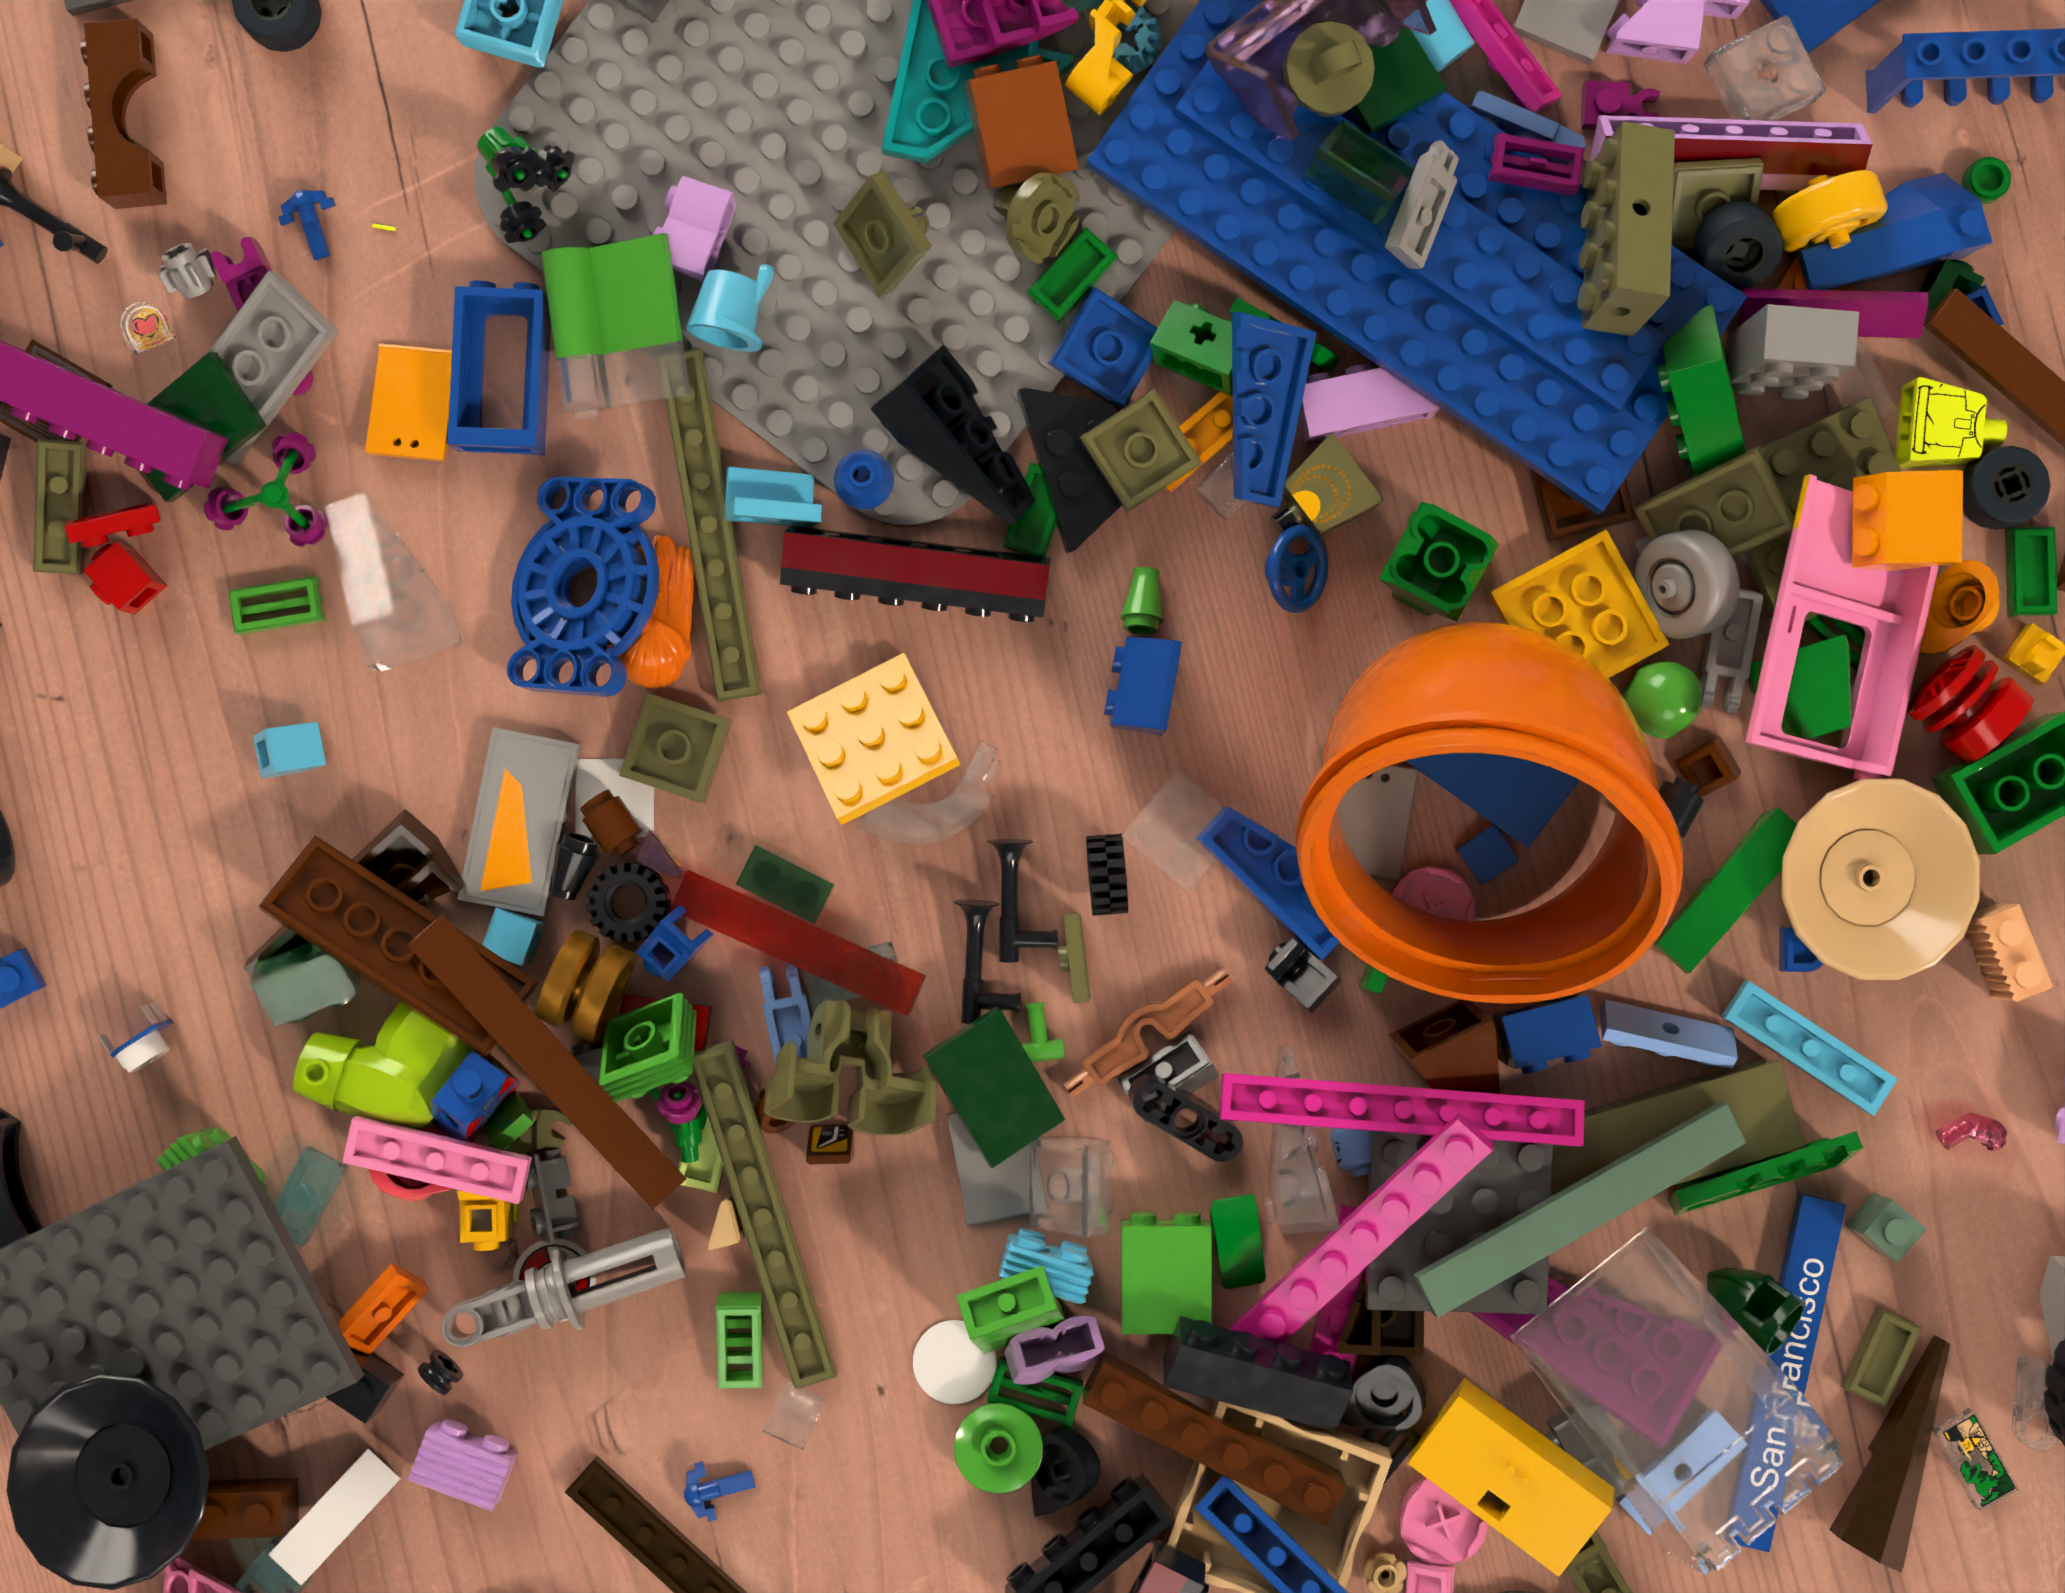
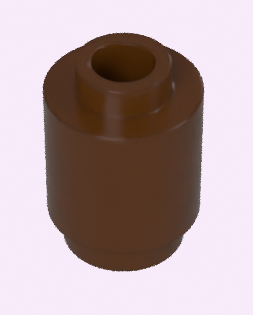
[580,789,643,857]

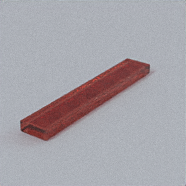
[670,870,927,1016]

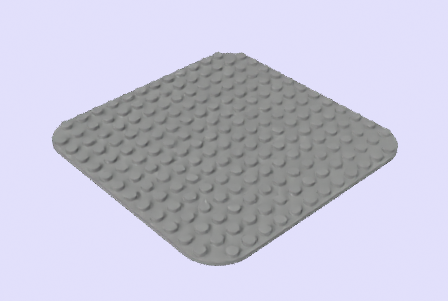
[475,0,1195,526]

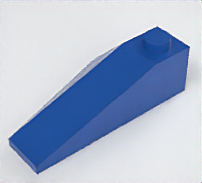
[1797,173,1992,290]

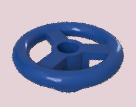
[1265,525,1328,613]

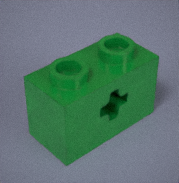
[1150,300,1233,396]

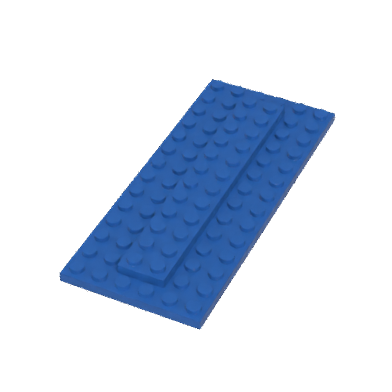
[1086,0,1747,515]

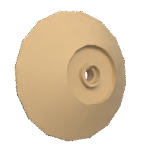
[1781,778,1980,980]

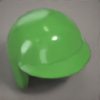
[1623,661,1703,739]

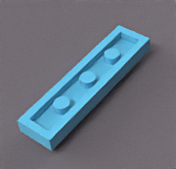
[1720,980,1898,1116]

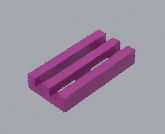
[1488,132,1585,196]

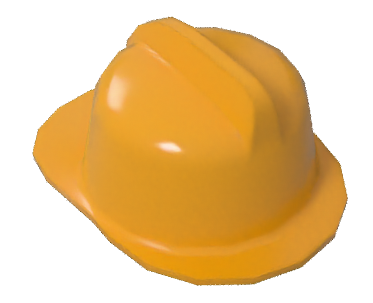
[1920,560,2000,654]

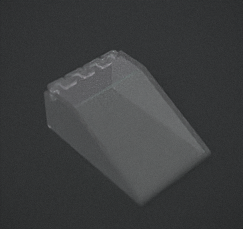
[1510,1228,1844,1575]

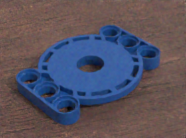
[507,477,659,697]

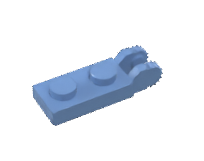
[1468,90,1587,166]
[759,960,812,1067]

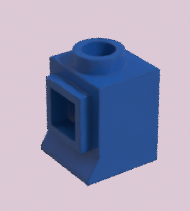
[636,905,713,982]

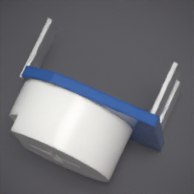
[98,1002,174,1073]

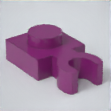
[1580,81,1660,130]

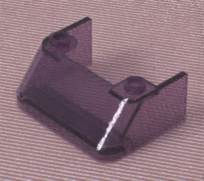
[1205,0,1437,140]

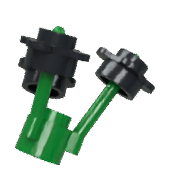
[477,127,574,243]

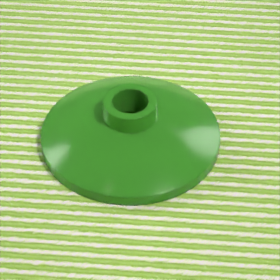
[954,1403,1043,1493]

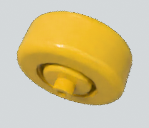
[1772,170,1888,253]

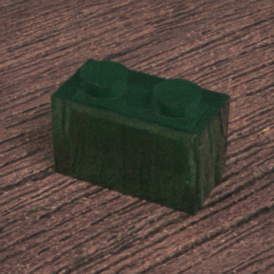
[250,942,361,1027]

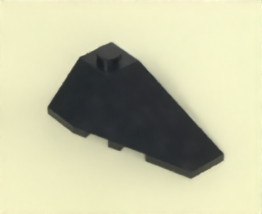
[870,345,1036,526]

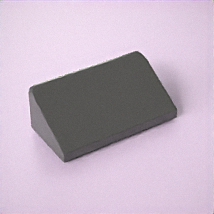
[1117,1031,1219,1122]

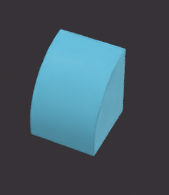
[253,722,326,779]
[482,907,546,966]

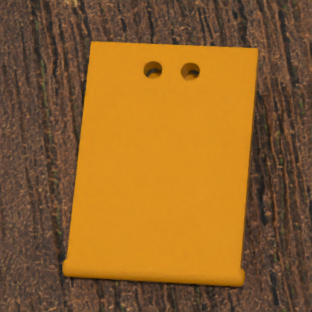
[365,343,452,462]

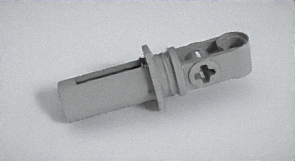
[442,1226,687,1348]

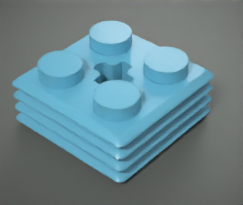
[455,0,564,68]
[999,1228,1094,1304]

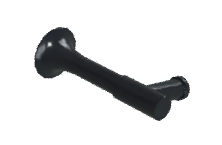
[0,169,108,264]
[987,839,1058,963]
[953,900,1021,1024]

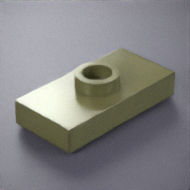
[1058,912,1091,1003]

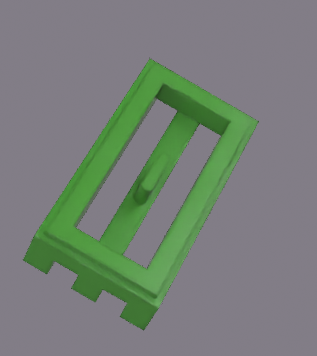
[228,576,326,635]

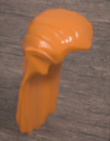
[610,535,695,688]

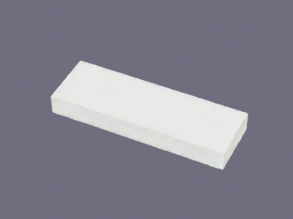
[268,1449,401,1586]

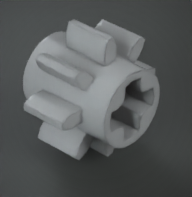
[158,243,216,299]

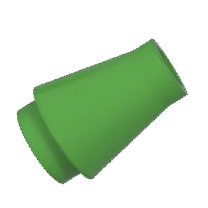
[1120,567,1164,635]

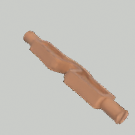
[1063,967,1233,1099]

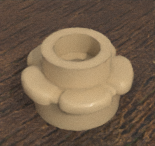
[1363,1552,1407,1593]

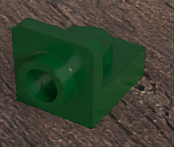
[1918,259,1985,322]

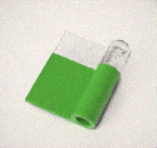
[541,233,690,421]

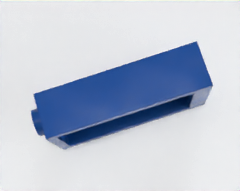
[447,280,551,455]

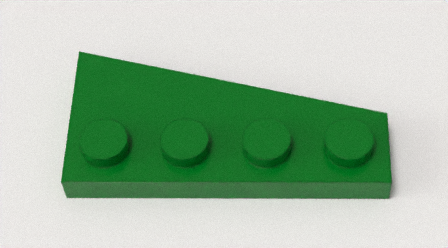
[1668,1131,1863,1216]

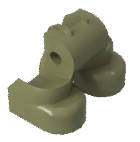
[764,1000,937,1136]

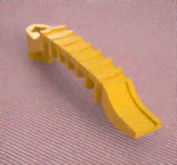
[1065,0,1147,115]

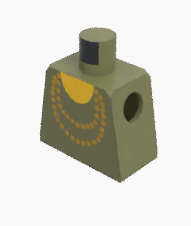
[1270,433,1384,536]

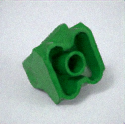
[1379,502,1499,622]
[1748,635,1852,739]

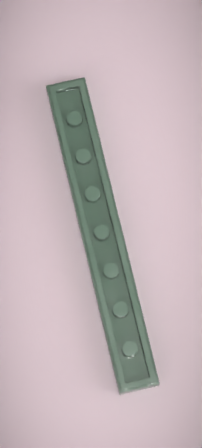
[1413,1101,1746,1318]

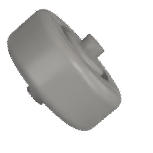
[1633,530,1740,639]

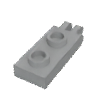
[1384,140,1459,269]

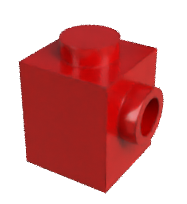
[83,541,167,615]

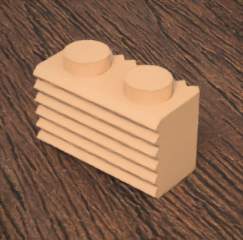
[1966,903,2053,1002]

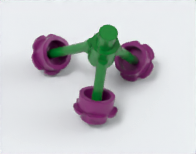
[204,432,328,547]
[648,1040,751,1163]

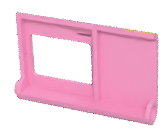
[1745,474,1939,780]

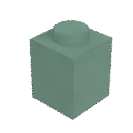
[1845,1192,1927,1263]

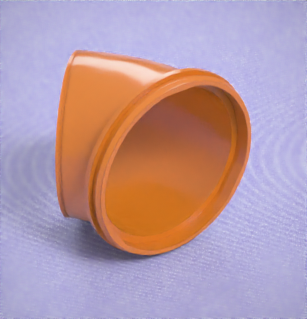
[1296,622,1683,1004]

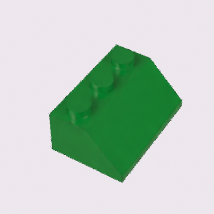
[1657,305,1746,476]

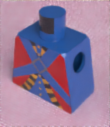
[431,1051,520,1143]

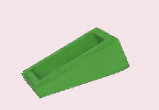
[716,1292,763,1389]

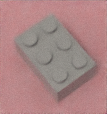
[1725,304,1859,400]

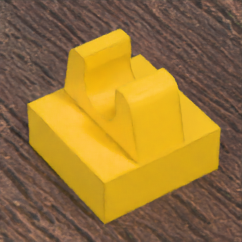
[2001,623,2065,685]

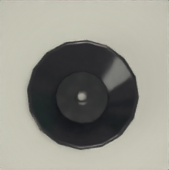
[6,1373,210,1590]

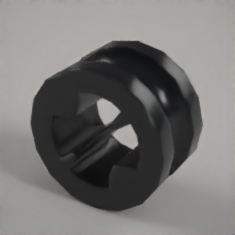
[418,1350,463,1395]

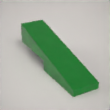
[1653,807,1797,974]

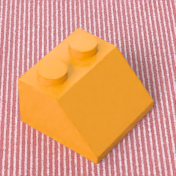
[1852,470,1963,571]

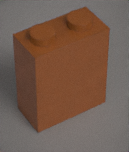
[964,55,1079,190]

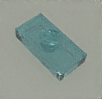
[274,1146,348,1247]

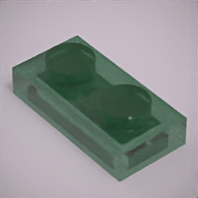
[736,845,836,924]

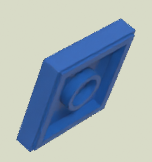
[1048,287,1158,410]

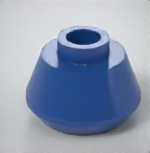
[834,449,894,510]

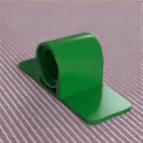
[1209,1194,1266,1289]

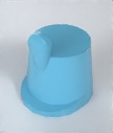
[1404,0,1475,74]
[686,264,774,352]

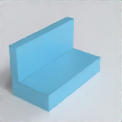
[724,467,822,528]

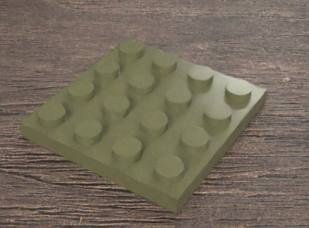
[1744,397,1902,622]

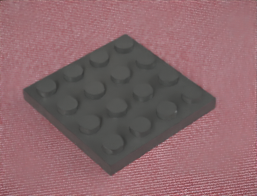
[1364,1131,1553,1314]

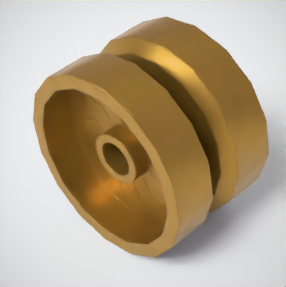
[535,929,636,1043]

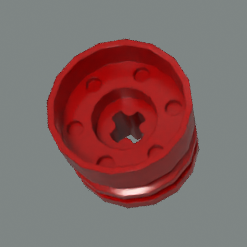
[1906,645,2034,764]

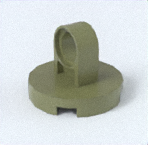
[1282,21,1375,117]
[993,172,1079,264]

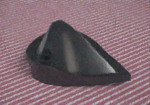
[1340,1355,1426,1431]
[1031,1425,1101,1517]

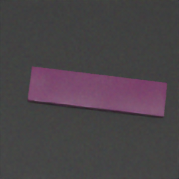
[1737,288,1929,338]

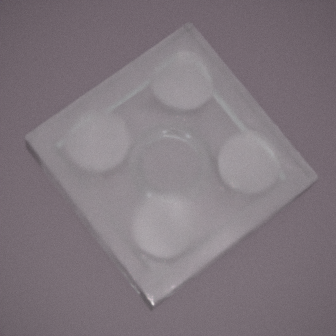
[1122,768,1224,893]

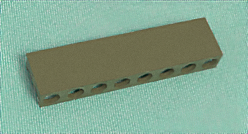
[1551,1058,1805,1196]

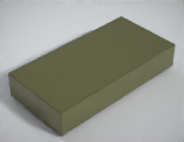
[1840,1306,1922,1408]

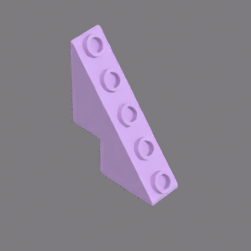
[1606,0,1750,64]

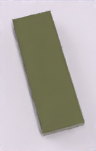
[33,439,87,575]

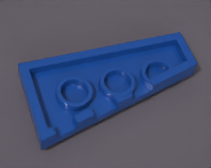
[1232,312,1316,508]
[1195,807,1340,961]

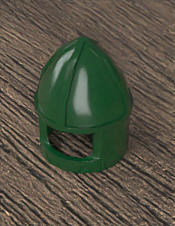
[1707,1268,1806,1357]

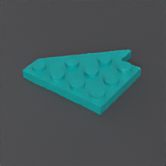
[881,0,1074,163]

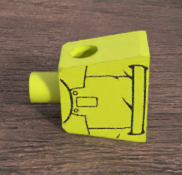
[1895,377,2007,468]

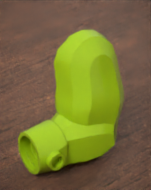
[293,1002,474,1127]

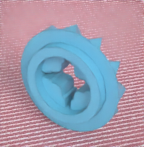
[1092,4,1162,74]

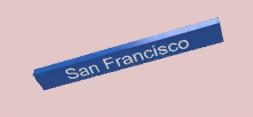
[1722,1192,1846,1552]

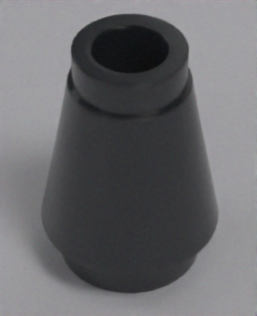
[550,832,599,901]

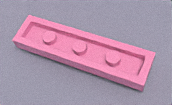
[342,1115,532,1204]

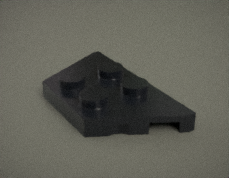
[1016,388,1122,554]

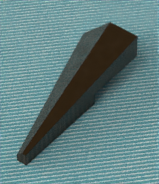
[244,809,464,978]
[1336,1268,1424,1357]
[1829,1335,1950,1573]

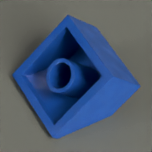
[1104,637,1182,736]

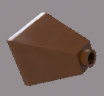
[1389,1000,1500,1094]

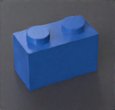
[1494,993,1602,1074]

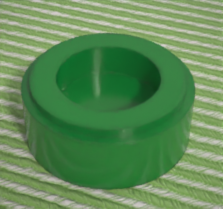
[1962,157,2011,204]

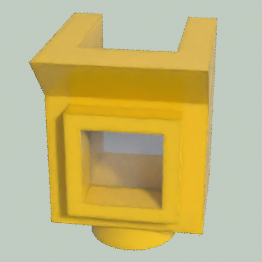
[456,1190,513,1251]

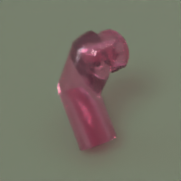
[1935,1113,2007,1151]

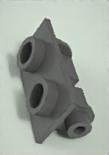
[525,1148,579,1243]

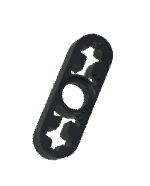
[1128,1074,1243,1162]

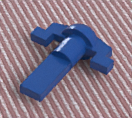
[278,190,336,261]
[684,1461,755,1522]

